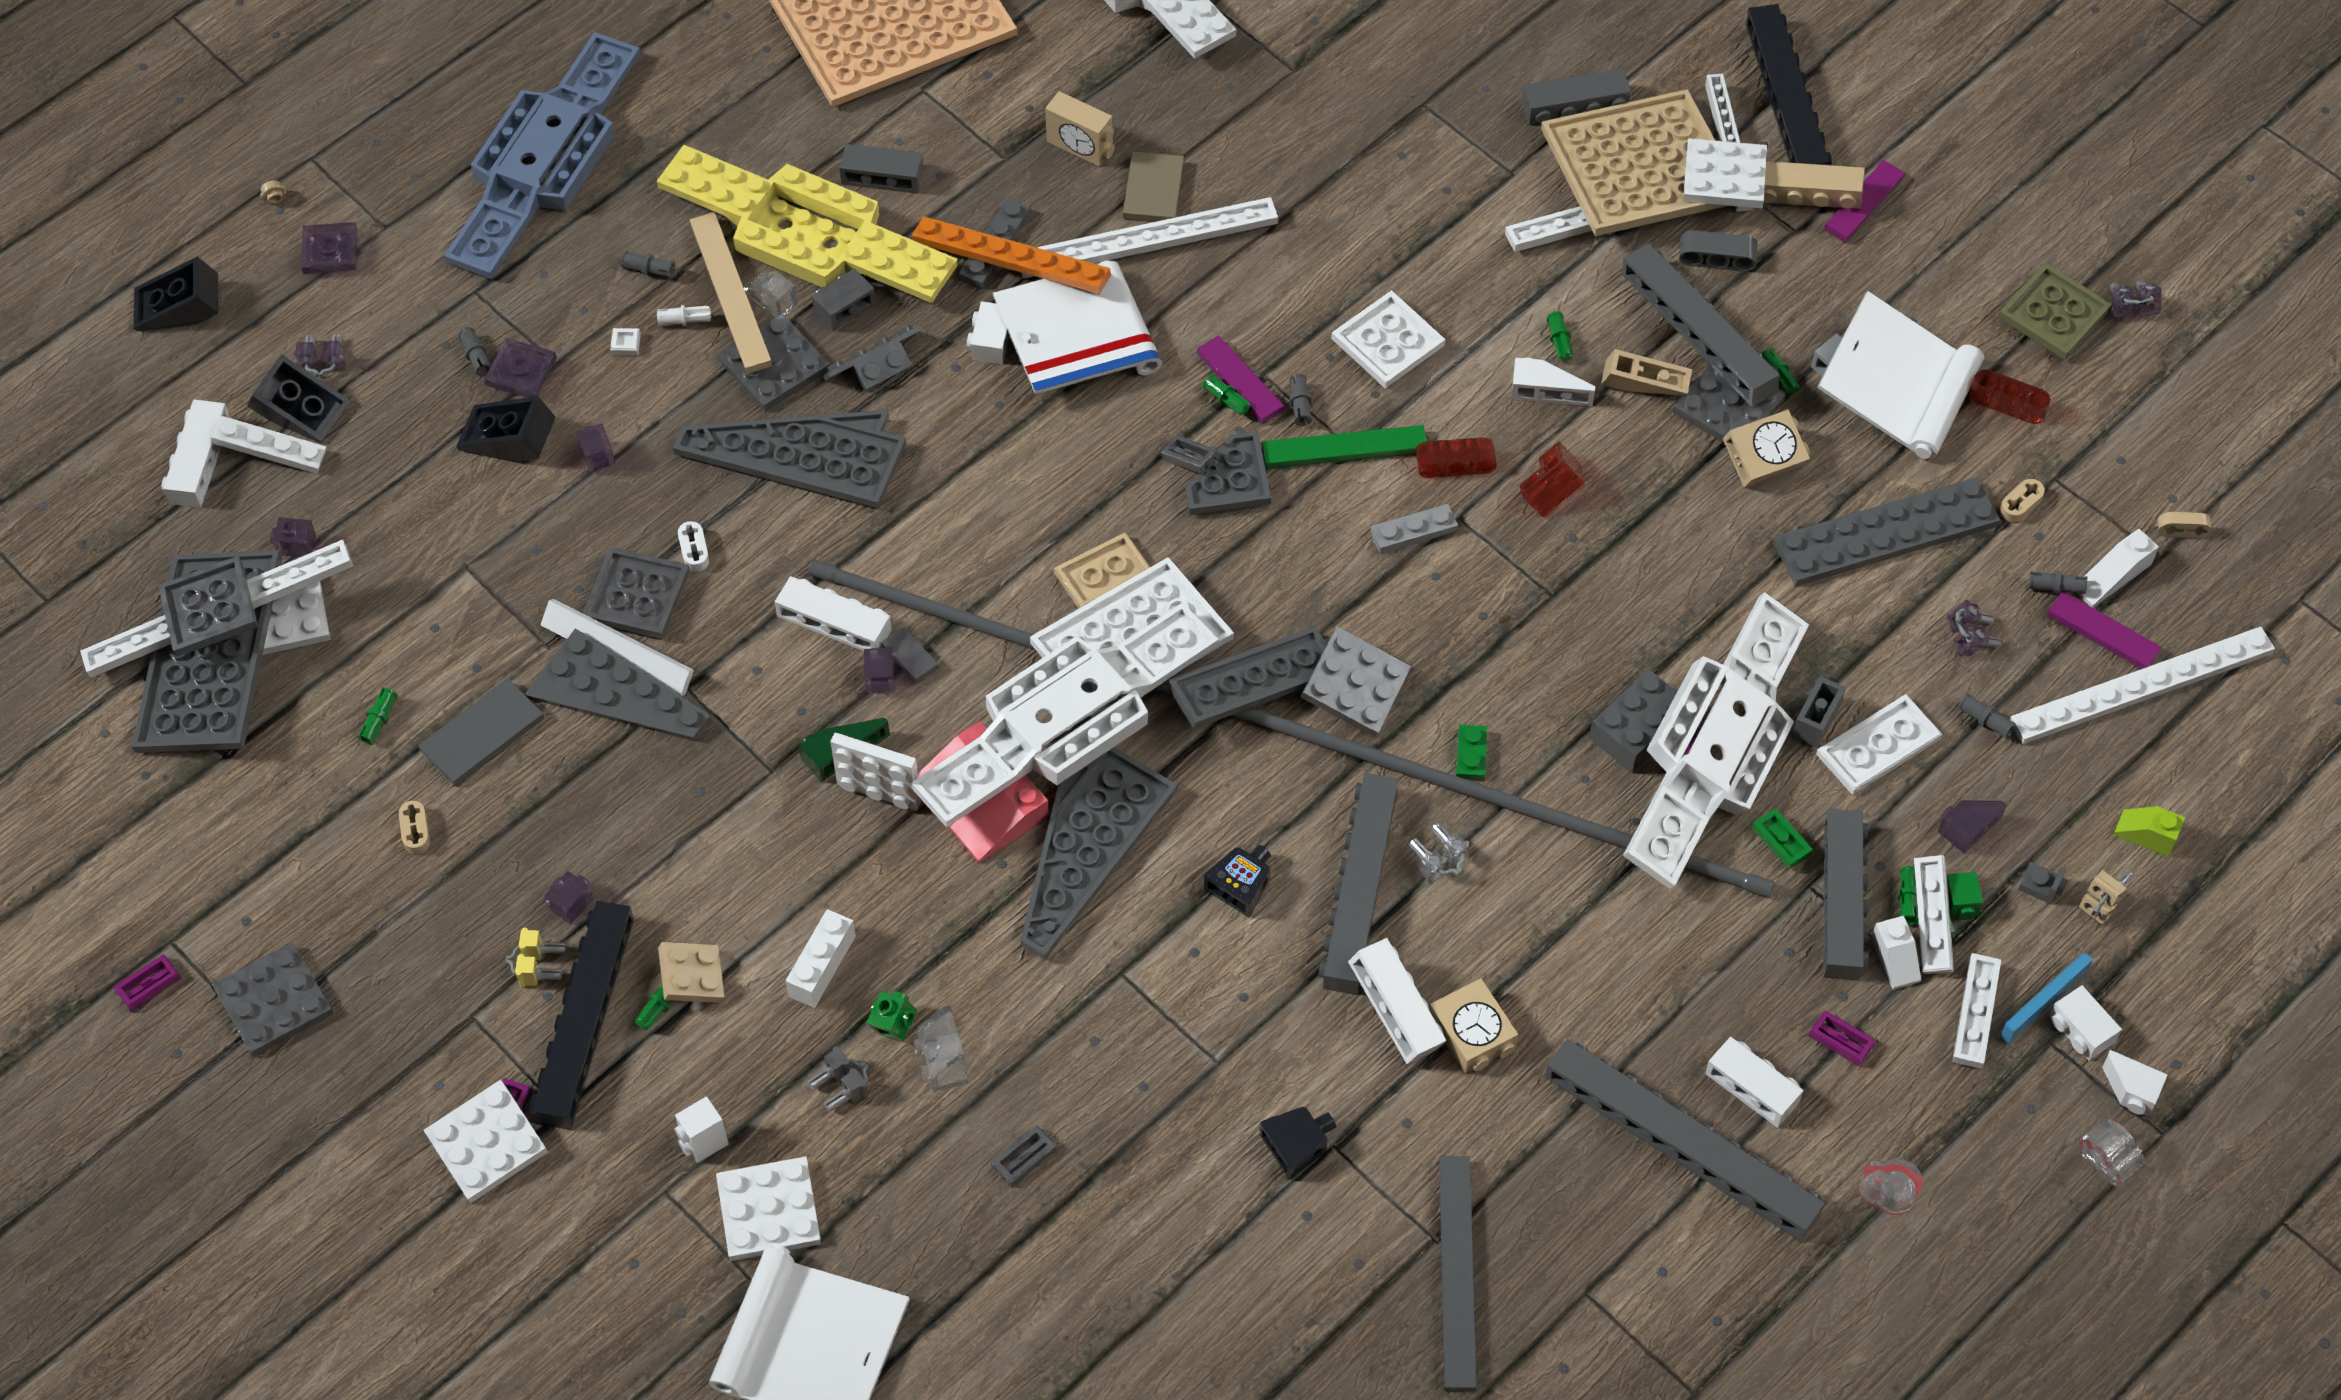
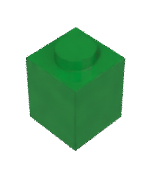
[1947,872,1983,920]

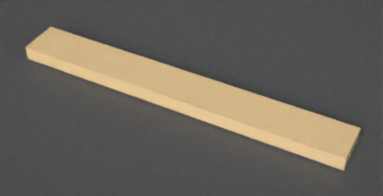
[689,212,772,374]

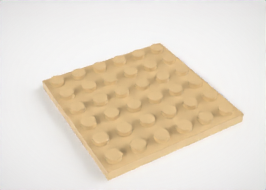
[1541,89,1728,236]

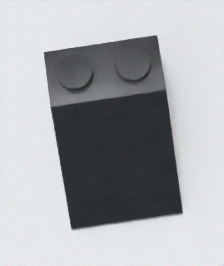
[134,256,218,331]
[247,354,351,443]
[456,396,556,462]

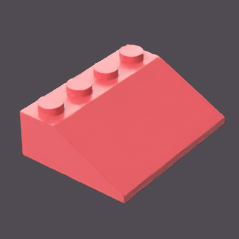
[918,721,1049,863]

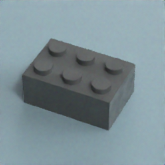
[1589,669,1677,773]

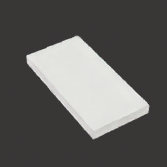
[1816,694,1943,795]

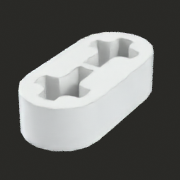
[678,521,709,572]

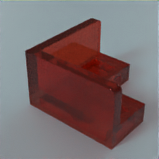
[1519,441,1585,517]

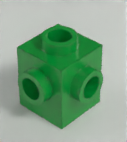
[866,991,917,1042]

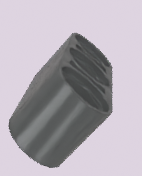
[1679,230,1758,271]

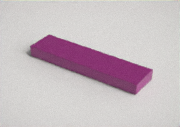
[1824,160,1905,243]
[1197,335,1284,424]
[2047,592,2162,669]

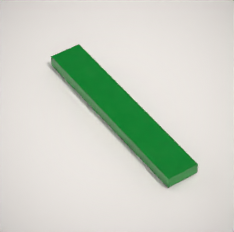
[1262,425,1428,469]

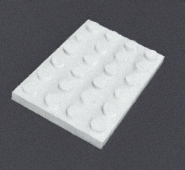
[1030,557,1234,718]

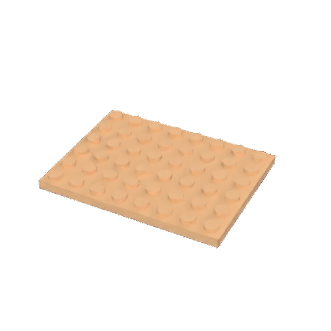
[769,0,1017,107]

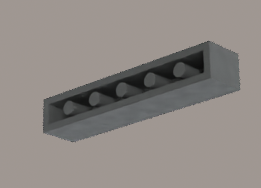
[1823,809,1868,980]

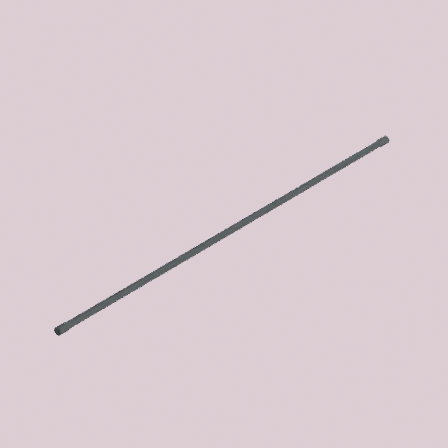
[809,559,1775,898]

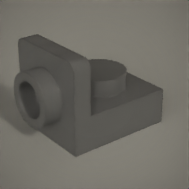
[2018,862,2068,904]

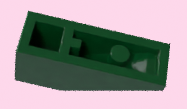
[799,717,890,783]

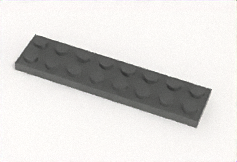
[1773,477,2000,586]

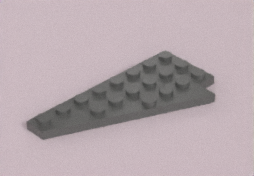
[673,410,906,509]
[1020,747,1178,960]

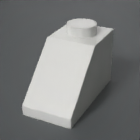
[1871,916,1921,990]
[2102,1050,2168,1117]

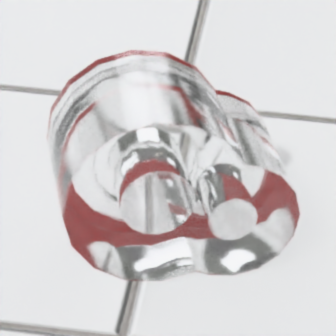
[2079,1118,2145,1186]
[1858,1159,1923,1215]

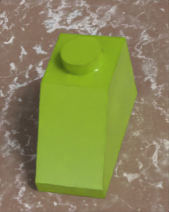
[2113,806,2185,857]

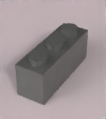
[839,144,924,194]

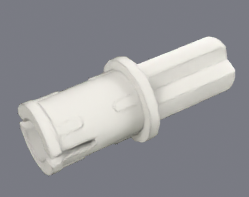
[657,305,712,326]

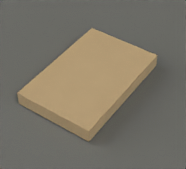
[1054,532,1150,609]

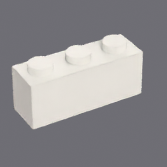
[785,909,856,1008]
[1705,1036,1803,1128]

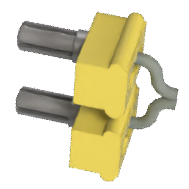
[506,928,566,988]

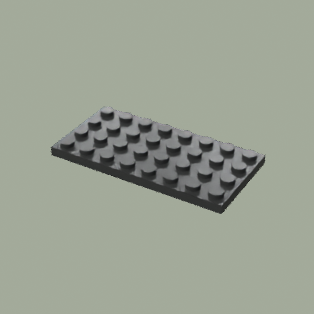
[131,550,282,753]

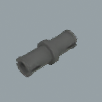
[620,251,676,278]
[458,327,492,376]
[1289,373,1312,426]
[2029,571,2088,594]
[1958,693,2016,739]

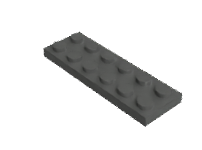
[1167,626,1327,729]

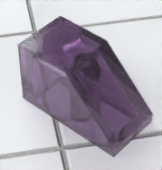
[1938,800,2007,854]

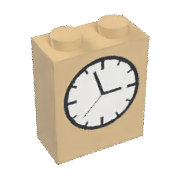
[1045,91,1115,167]
[1723,409,1810,488]
[1429,978,1519,1074]

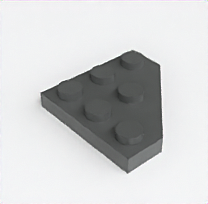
[1185,431,1271,515]

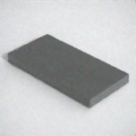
[418,678,545,786]

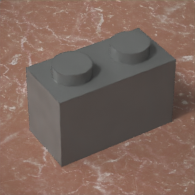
[1792,676,1846,748]

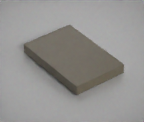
[1123,151,1184,222]

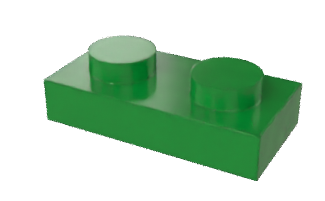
[1456,724,1488,781]
[1752,808,1813,870]

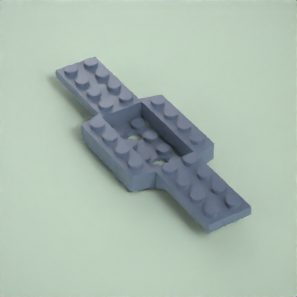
[444,32,641,279]

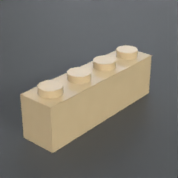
[1764,161,1865,209]

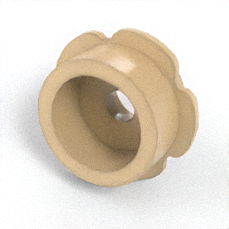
[260,180,286,204]

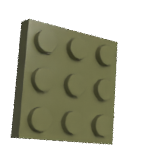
[1998,262,2112,360]

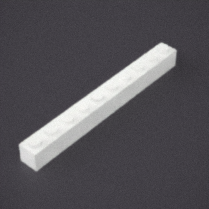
[1705,74,1753,212]

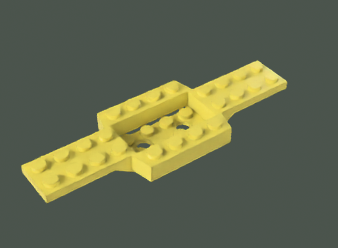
[657,145,958,303]

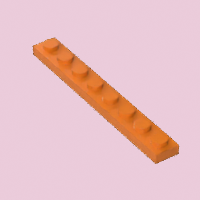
[912,216,1111,294]

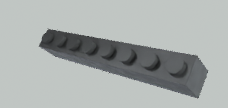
[1623,243,1780,407]
[1318,773,1398,995]

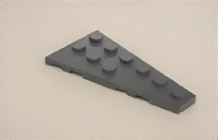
[524,628,712,741]

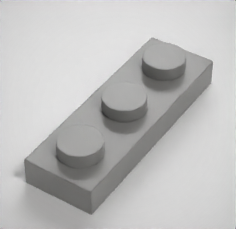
[1370,504,1458,554]

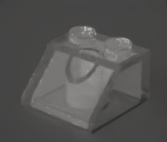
[913,1005,968,1093]

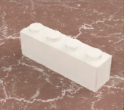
[162,399,230,508]
[775,576,892,656]
[1348,938,1446,1064]

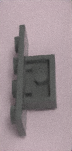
[823,324,923,391]

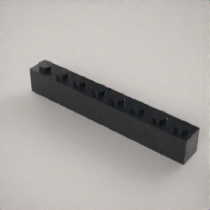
[1745,4,1832,165]
[530,900,634,1130]

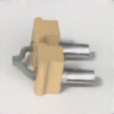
[2079,870,2134,925]

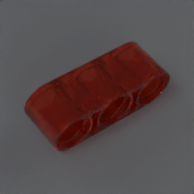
[1969,369,2050,424]
[1415,437,1497,478]

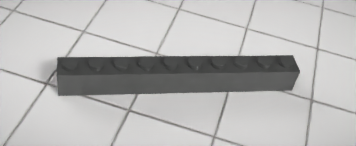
[1545,1039,1825,1242]

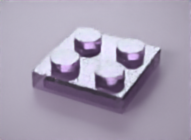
[301,222,357,274]
[484,338,557,397]

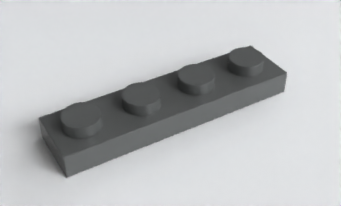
[959,198,1031,289]

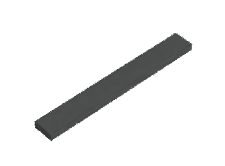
[1439,1156,1476,1391]

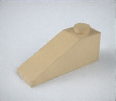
[1601,349,1692,396]

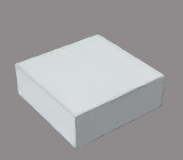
[610,328,641,356]

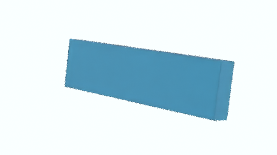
[2001,953,2093,1045]

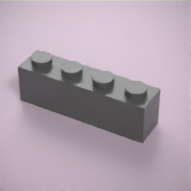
[1521,68,1631,125]

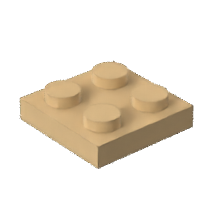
[658,942,724,1003]

